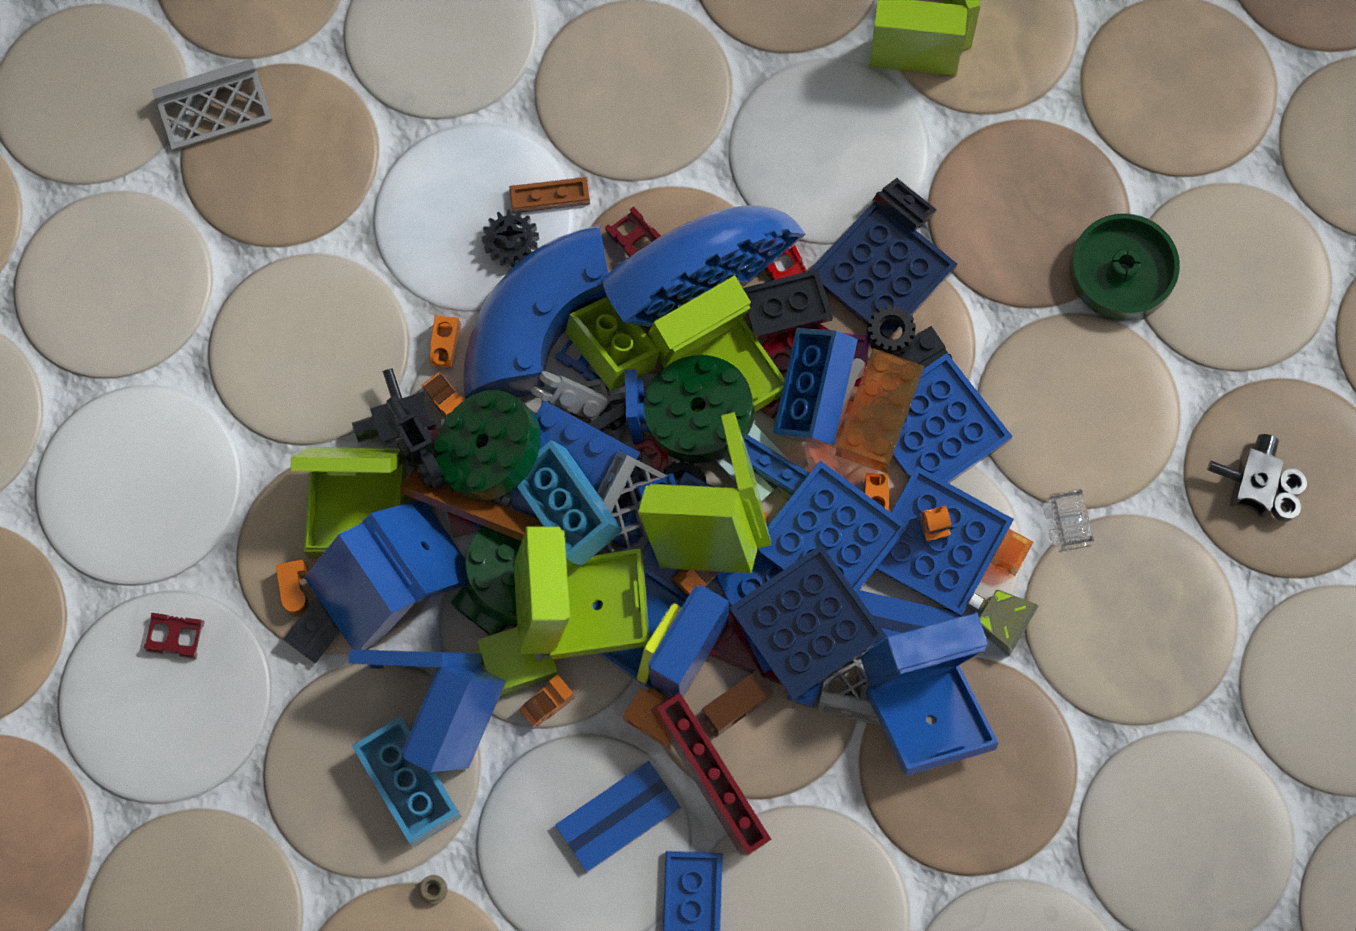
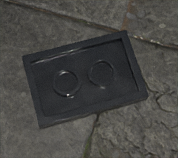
[743,269,833,341]

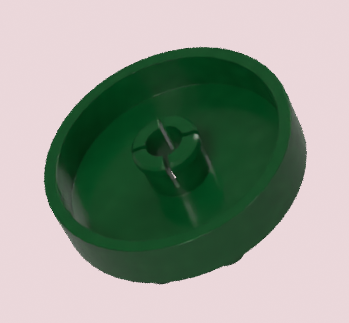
[1070,213,1180,320]
[644,355,755,463]
[434,390,541,501]
[463,516,539,625]

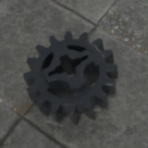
[482,209,540,267]

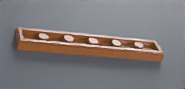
[400,470,544,541]

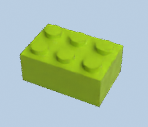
[565,296,660,391]

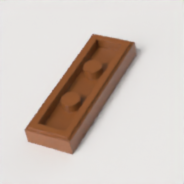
[509,177,590,214]

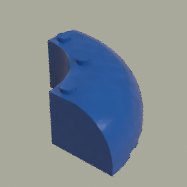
[603,206,806,327]
[463,225,608,399]

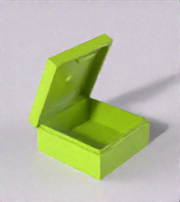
[869,0,981,76]
[647,276,785,412]
[638,412,772,573]
[291,447,406,559]
[514,527,650,660]

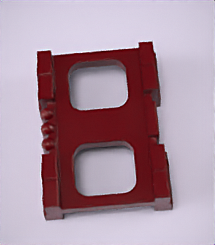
[604,206,661,257]
[144,612,205,659]

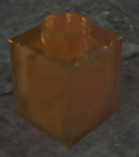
[991,529,1034,576]

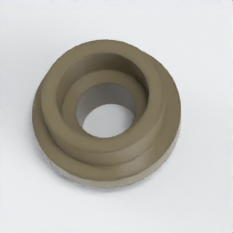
[419,875,448,904]

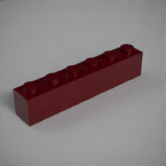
[650,693,772,855]

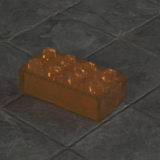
[835,348,924,474]

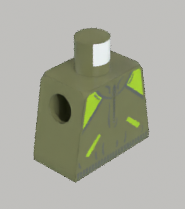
[967,590,1039,656]

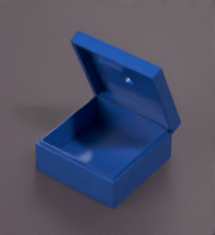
[304,500,465,650]
[593,567,729,697]
[860,613,999,776]
[349,649,506,772]

